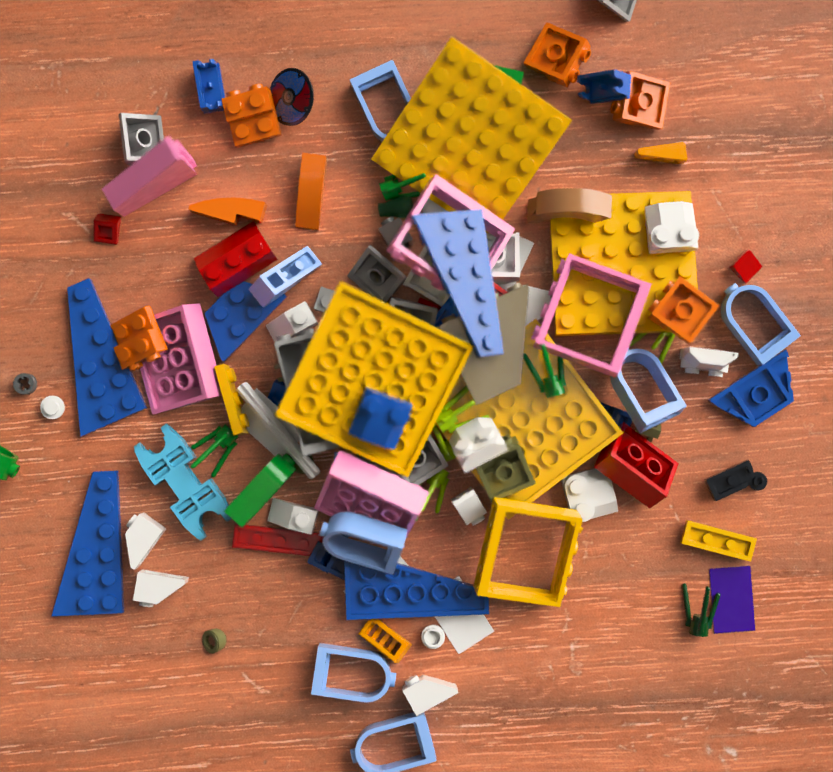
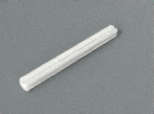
[236,382,320,479]

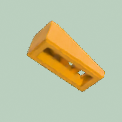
[634,142,687,164]
[358,619,412,663]

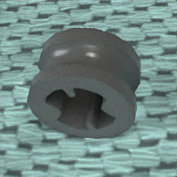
[13,373,37,394]

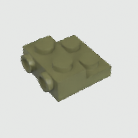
[476,435,536,503]

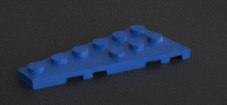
[67,278,147,437]
[52,470,124,616]

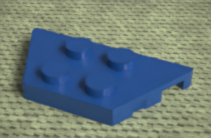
[205,281,287,362]
[708,350,794,427]

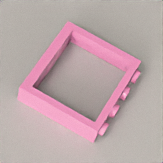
[386,175,515,290]
[532,254,651,378]

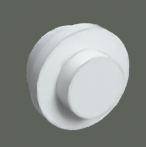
[40,396,65,419]
[421,625,445,649]

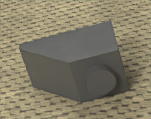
[378,217,413,249]

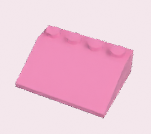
[140,303,222,415]
[314,451,429,538]

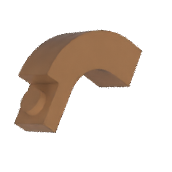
[527,188,612,224]

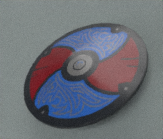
[270,68,314,126]

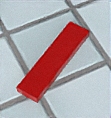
[232,523,324,556]

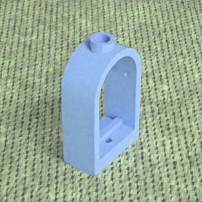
[350,60,411,142]
[721,283,801,366]
[610,347,687,433]
[319,512,408,575]
[311,643,396,702]
[350,712,436,772]

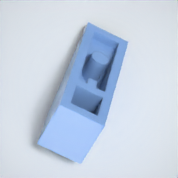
[248,246,322,308]

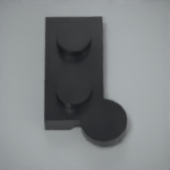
[704,460,767,501]

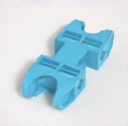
[134,424,232,541]

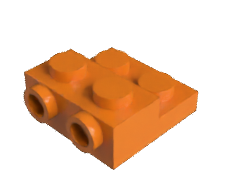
[524,22,591,88]
[610,71,671,130]
[221,84,282,148]
[648,277,719,345]
[110,306,168,372]

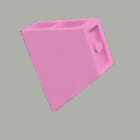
[102,136,197,217]

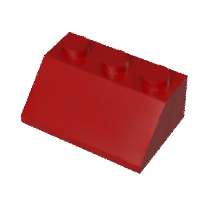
[194,221,278,297]
[594,422,679,509]

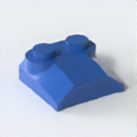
[348,387,413,450]

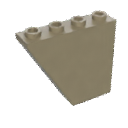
[439,282,529,405]

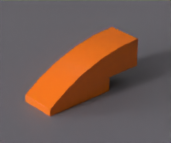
[295,152,327,230]
[188,197,267,226]

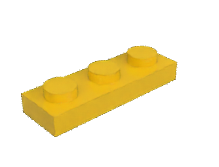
[214,364,249,436]
[680,520,757,562]

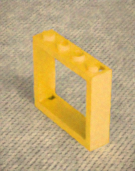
[473,497,583,607]

